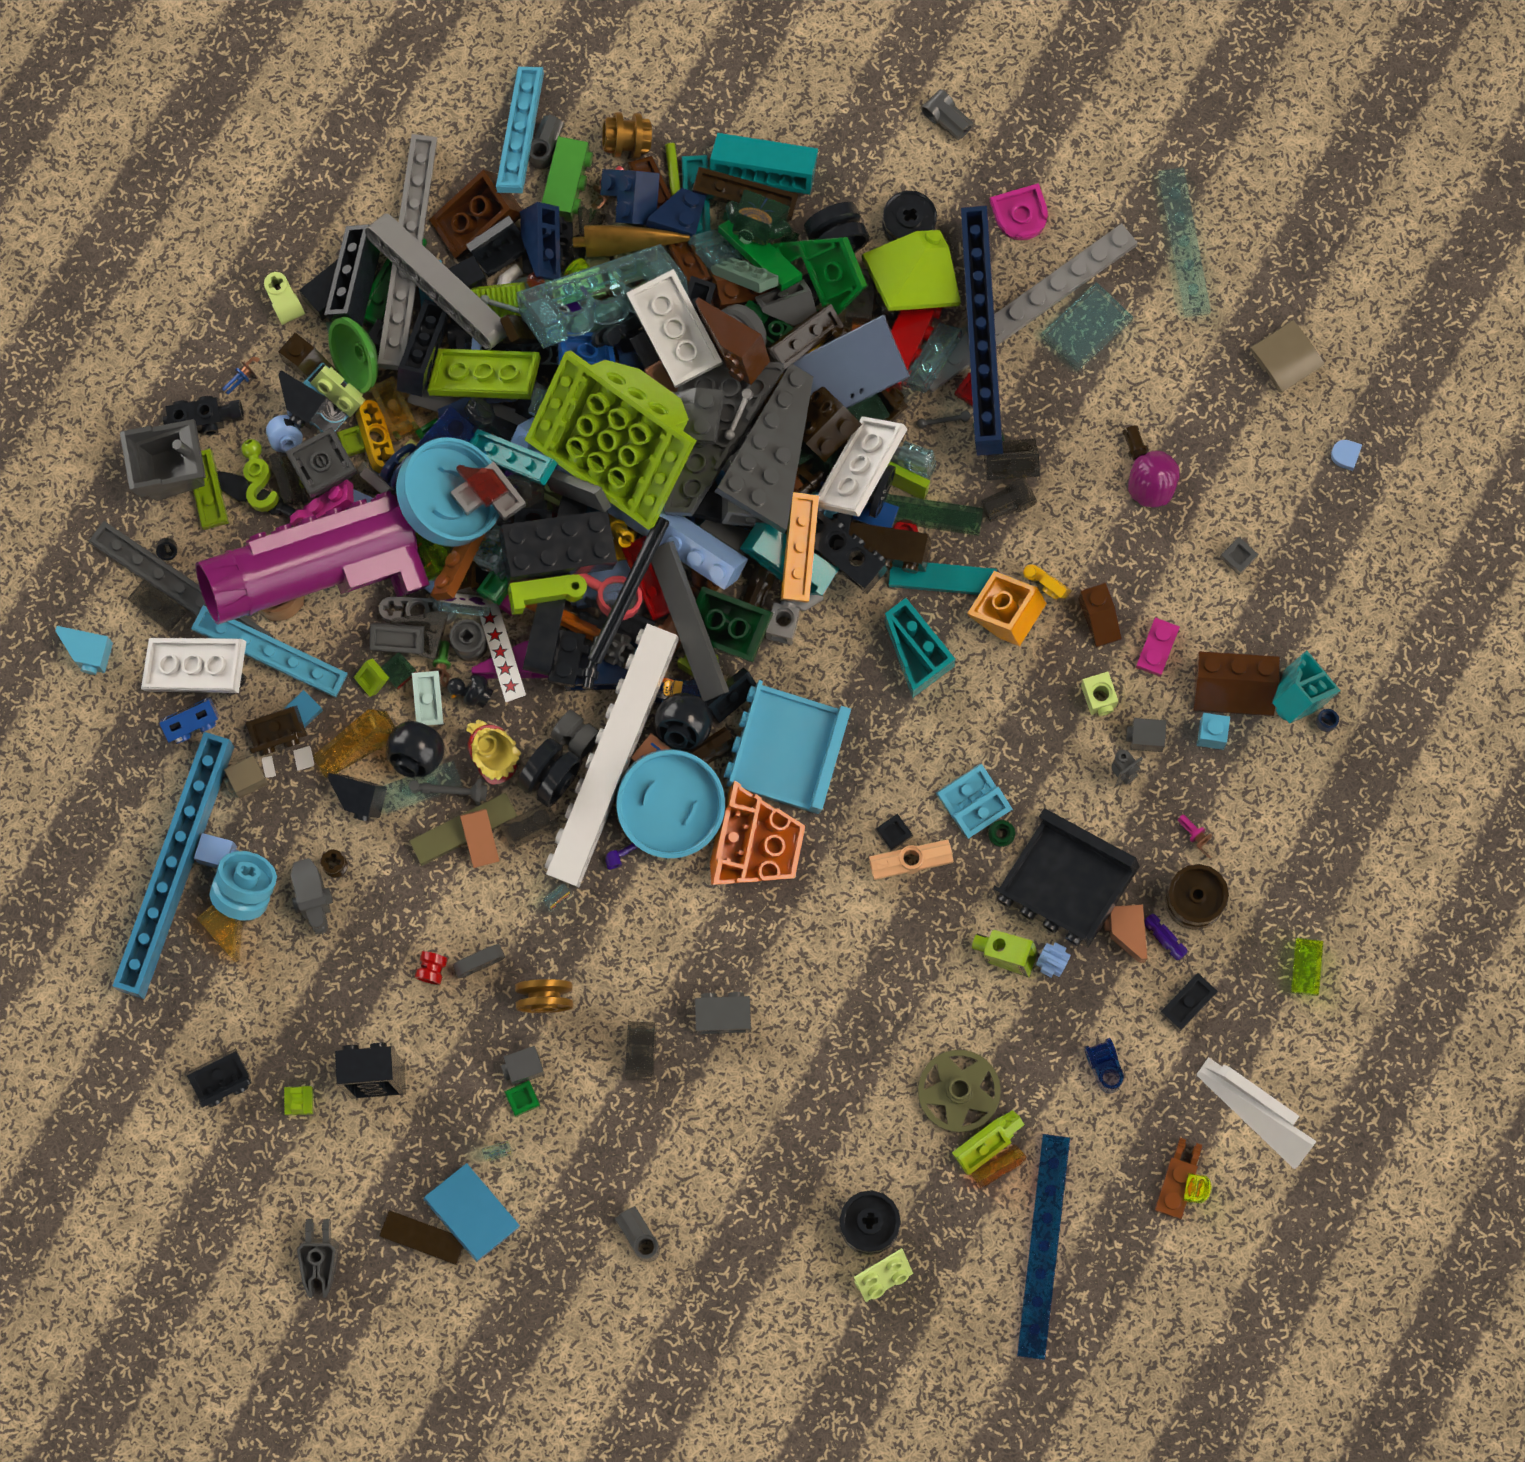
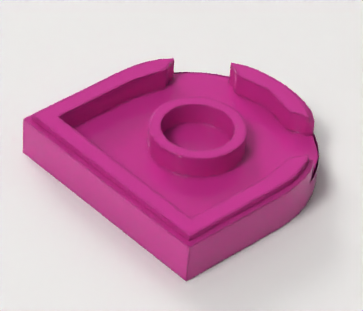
[989,183,1048,240]

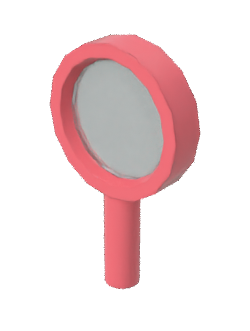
[578,573,642,620]

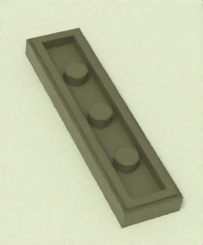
[409,792,518,866]

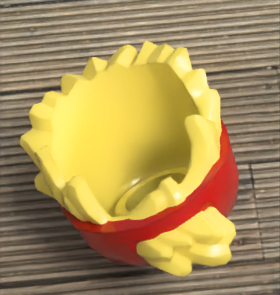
[466,720,521,785]

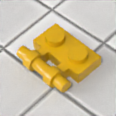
[1023,564,1072,600]

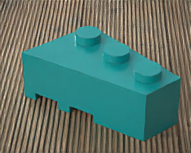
[884,598,956,698]

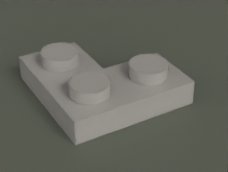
[451,462,526,521]

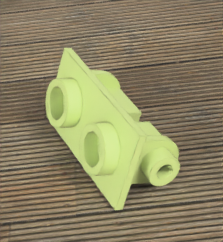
[310,365,366,417]

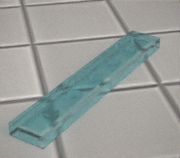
[1158,167,1211,318]

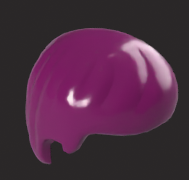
[1128,450,1180,508]

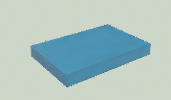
[423,1163,520,1262]

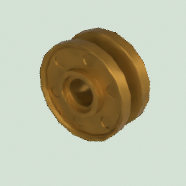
[515,979,573,1013]

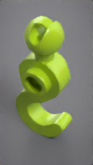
[241,439,279,512]

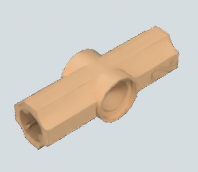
[869,839,954,880]

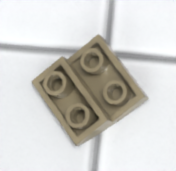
[1250,320,1325,392]

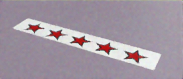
[478,603,526,702]

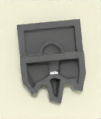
[674,388,724,444]

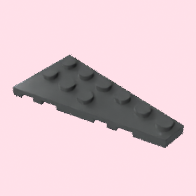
[715,363,813,534]

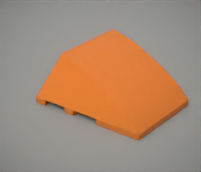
[710,780,805,885]

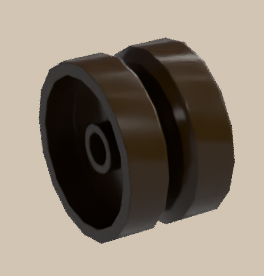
[1165,864,1229,930]

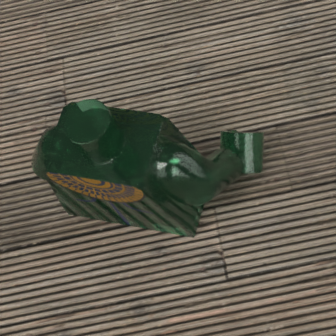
[722,189,800,245]

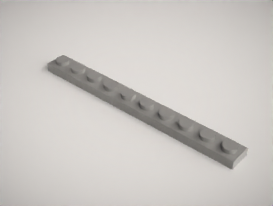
[378,134,437,370]
[916,223,1138,393]

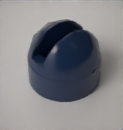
[1316,709,1339,732]

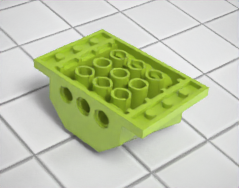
[524,350,697,530]

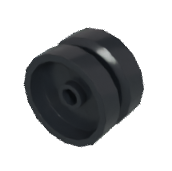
[804,202,870,253]
[517,738,582,807]
[839,1190,901,1255]

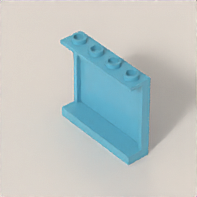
[724,680,851,814]

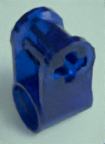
[1084,1038,1124,1094]

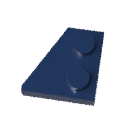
[646,188,706,241]

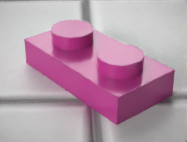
[1136,617,1180,677]

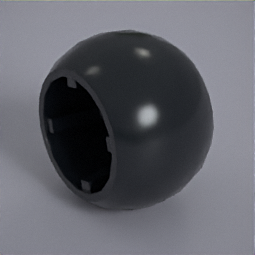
[654,692,713,751]
[386,721,444,778]

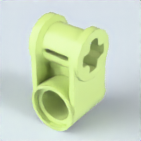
[264,272,305,325]

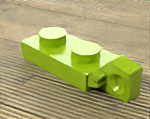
[952,1110,1025,1175]

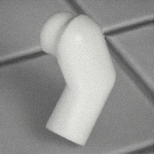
[496,264,523,285]

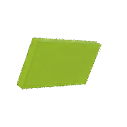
[427,349,541,399]

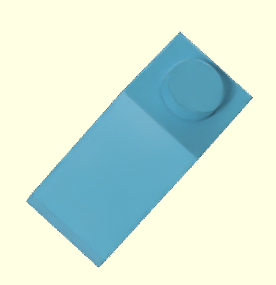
[55,626,113,675]

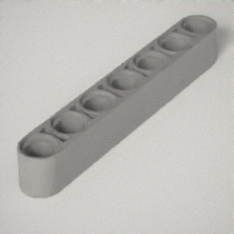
[365,213,507,350]

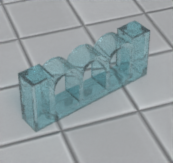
[516,244,688,348]

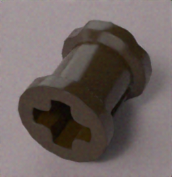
[320,849,348,878]

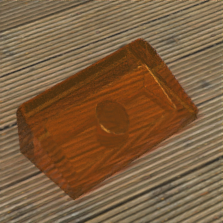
[970,1144,1027,1189]

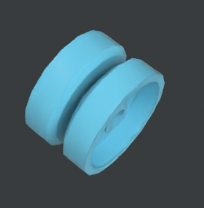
[209,851,277,920]

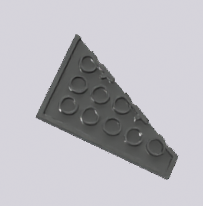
[664,361,784,516]

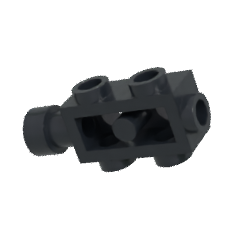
[163,396,244,436]

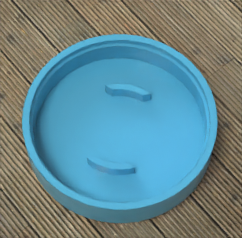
[396,437,500,547]
[616,749,725,858]

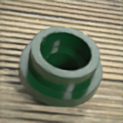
[988,820,1016,847]

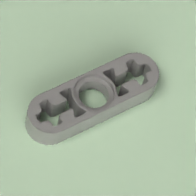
[379,597,457,625]

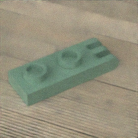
[711,258,779,293]

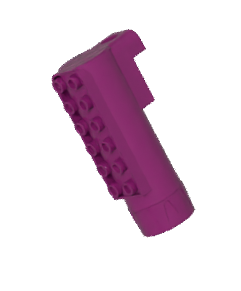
[195,491,430,625]

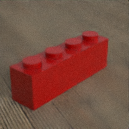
[891,307,944,391]

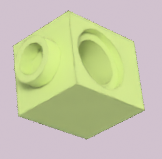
[1081,672,1118,716]

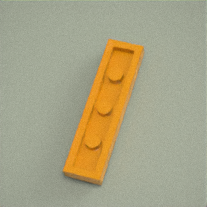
[781,492,819,603]

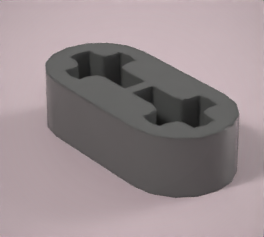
[453,944,505,978]

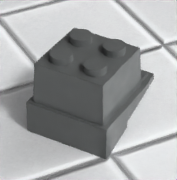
[120,419,206,501]

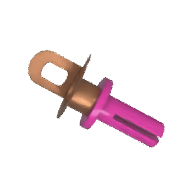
[1178,815,1212,859]

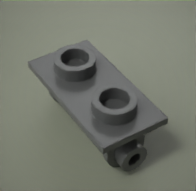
[1111,750,1143,786]

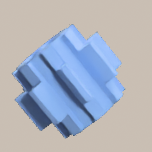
[1036,942,1071,978]

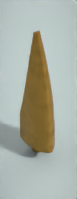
[573,225,690,257]

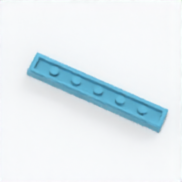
[496,67,544,194]
[191,605,348,698]

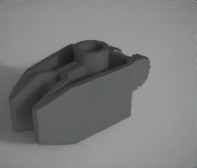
[291,858,333,935]
[297,1219,340,1298]

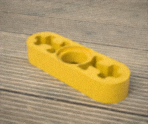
[356,400,395,473]

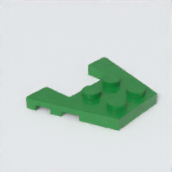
[772,237,867,315]

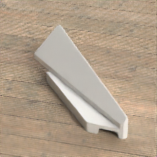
[1197,1057,1316,1169]

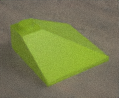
[861,230,961,311]

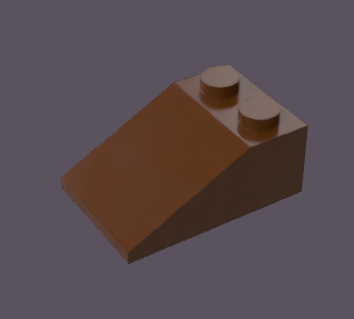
[429,169,522,260]
[695,297,770,385]

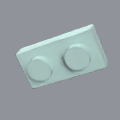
[412,671,444,726]

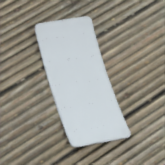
[262,746,314,778]

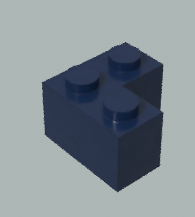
[600,169,660,225]

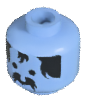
[266,415,303,454]

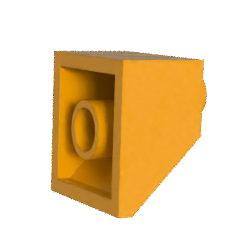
[967,571,1047,646]

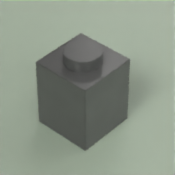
[1126,718,1166,752]
[501,1046,545,1086]

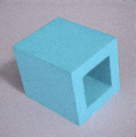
[1197,713,1230,750]

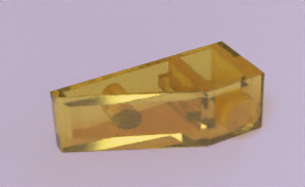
[313,709,395,778]

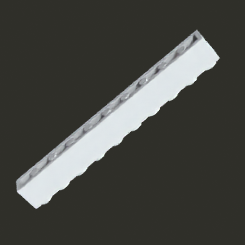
[545,624,679,888]

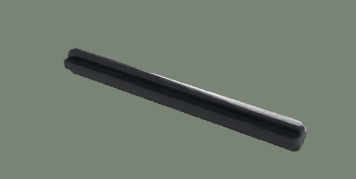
[588,516,669,664]

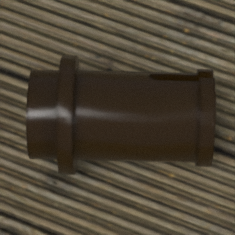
[1122,425,1149,461]

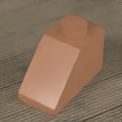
[1104,905,1147,963]

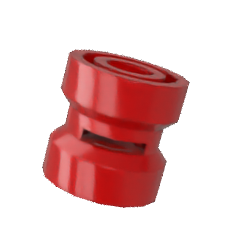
[414,951,448,985]

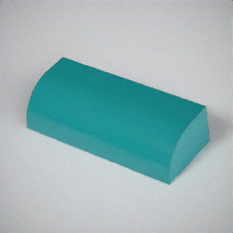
[710,133,818,195]

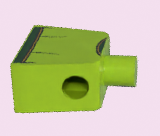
[972,930,1038,978]

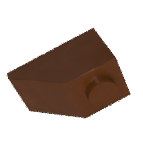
[1078,583,1122,648]

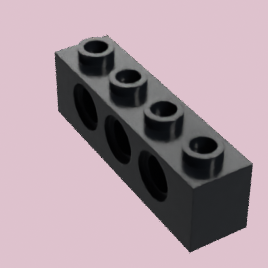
[396,300,449,397]
[787,508,887,594]

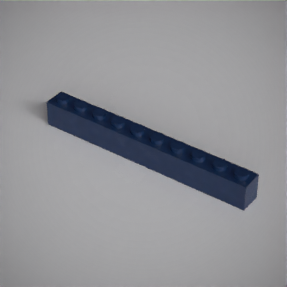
[961,206,1003,456]

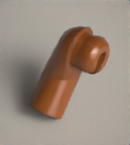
[690,567,719,591]

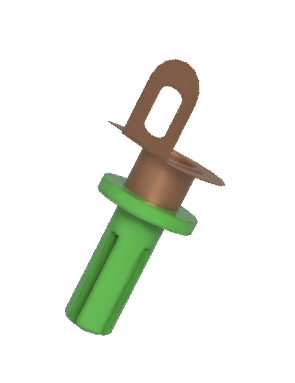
[430,641,452,687]

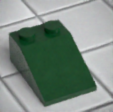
[696,586,774,663]

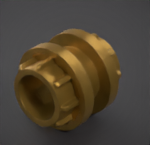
[602,112,652,159]

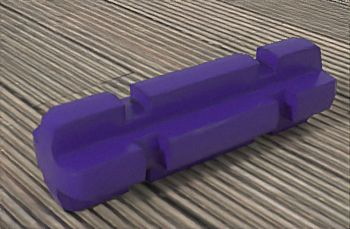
[1144,913,1188,961]

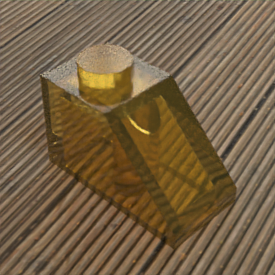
[197,905,243,963]

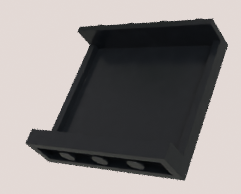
[992,808,1140,948]

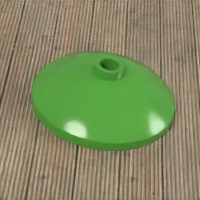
[328,317,378,393]

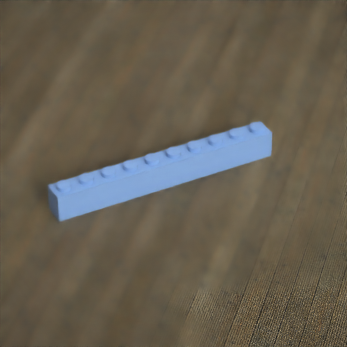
[511,417,748,590]

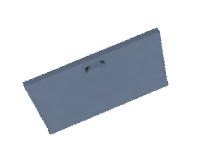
[793,315,910,408]

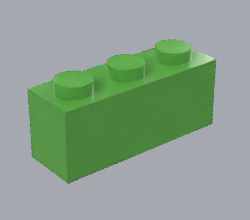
[542,136,593,222]

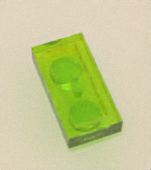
[1290,938,1324,996]

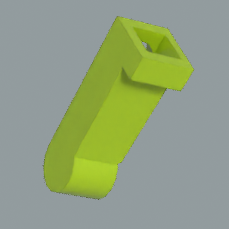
[508,574,587,615]

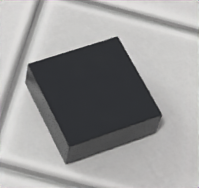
[875,814,913,852]

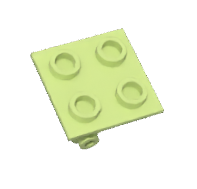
[854,1248,913,1302]

